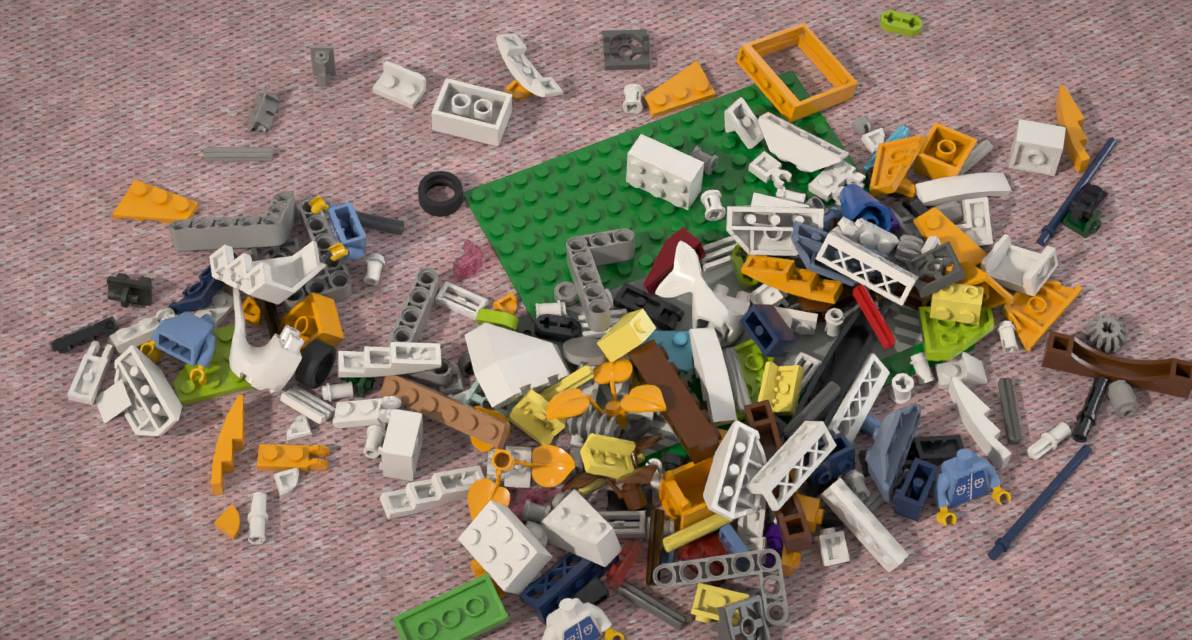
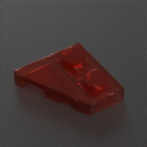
[677,530,727,587]
[606,538,644,590]

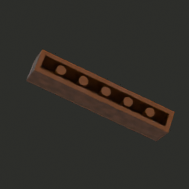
[628,339,722,465]

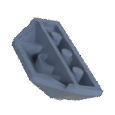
[791,221,886,286]
[865,403,921,502]

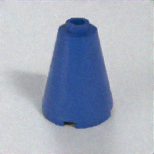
[839,184,892,231]

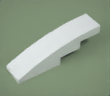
[915,173,1012,206]
[689,327,737,424]
[337,342,441,377]
[948,376,1012,470]
[380,466,485,520]

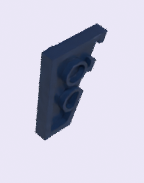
[168,252,238,314]

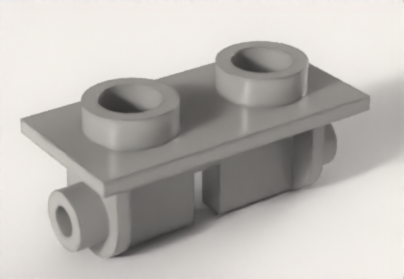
[310,45,336,87]
[247,86,280,135]

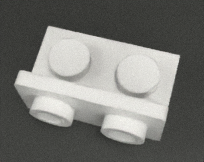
[373,61,426,109]

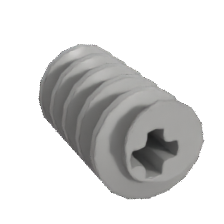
[565,407,622,439]

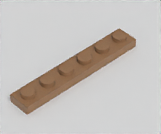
[380,375,511,448]

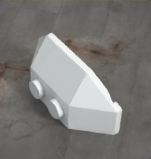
[758,112,849,172]
[726,205,824,256]
[114,345,182,437]
[703,420,767,521]

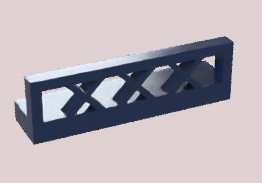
[519,552,620,625]

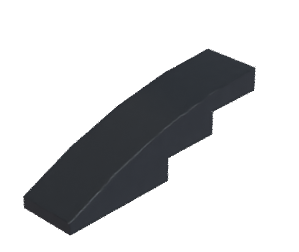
[858,435,964,477]

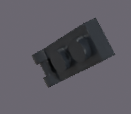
[613,282,684,331]

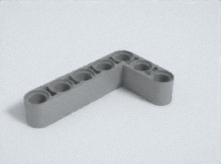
[169,191,299,251]
[283,197,352,313]
[566,228,635,332]
[386,268,453,389]
[653,549,789,625]

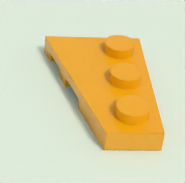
[644,61,716,118]
[869,135,925,197]
[112,180,199,223]
[913,207,988,275]

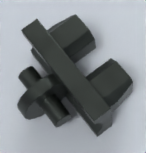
[107,273,152,308]

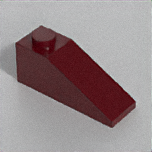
[643,227,706,297]

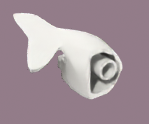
[655,241,750,347]
[229,288,304,393]

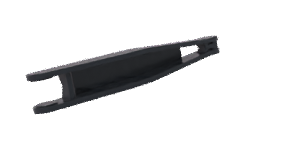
[780,260,908,446]

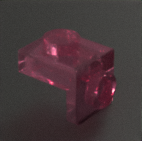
[453,239,483,281]
[508,487,544,522]

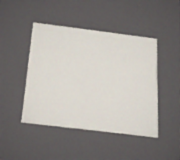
[95,379,132,424]

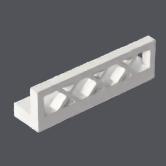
[815,231,919,306]
[827,353,890,444]
[746,421,837,511]
[820,478,909,573]

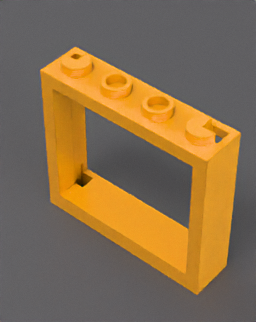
[736,23,858,123]

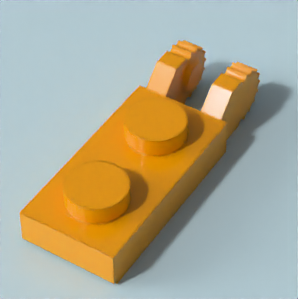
[257,444,330,471]

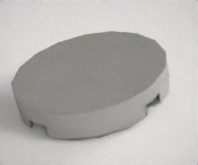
[563,337,609,366]

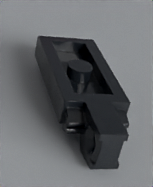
[1069,183,1109,223]
[48,316,119,354]

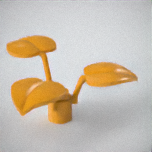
[546,358,666,430]
[467,406,576,521]

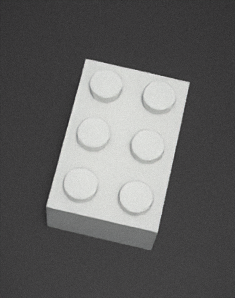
[431,78,512,146]
[626,134,704,210]
[458,500,553,595]

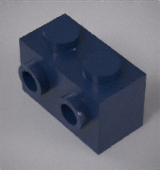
[740,304,798,357]
[802,432,855,488]
[892,458,939,522]

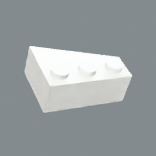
[541,489,622,567]

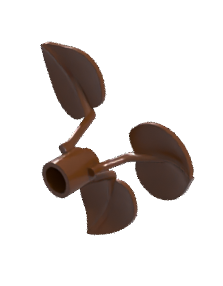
[561,433,664,511]

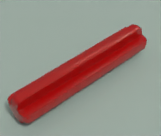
[853,285,896,349]

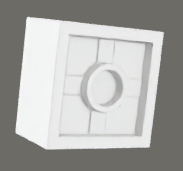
[1009,119,1066,176]
[378,409,424,481]

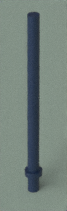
[1036,138,1117,246]
[988,445,1092,561]

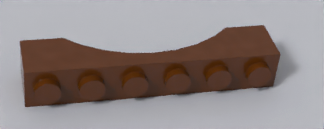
[797,276,936,323]
[1041,331,1192,399]
[744,399,812,554]

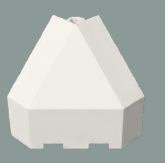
[209,241,327,305]
[465,323,572,410]

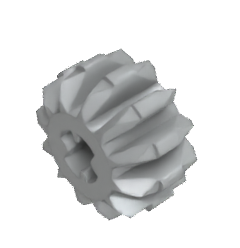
[893,234,924,271]
[1085,313,1127,354]

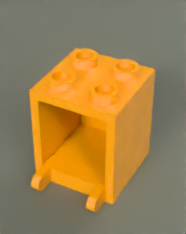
[658,455,716,532]

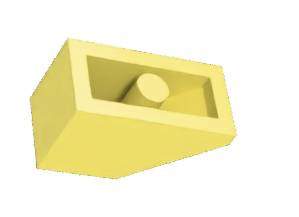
[597,309,656,362]

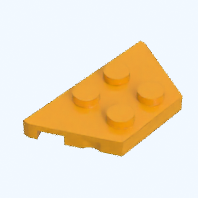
[1002,280,1083,352]

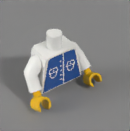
[542,598,624,640]

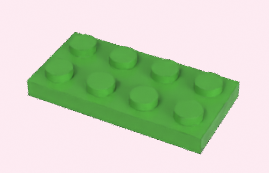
[392,573,510,640]

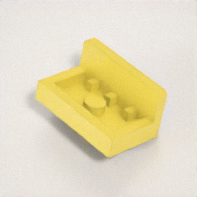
[930,283,984,325]
[758,361,804,416]
[507,389,567,445]
[580,433,636,479]
[691,583,750,627]

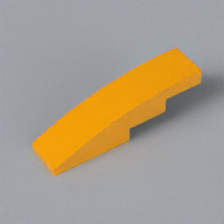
[1056,85,1090,174]
[741,255,844,304]
[211,395,245,495]

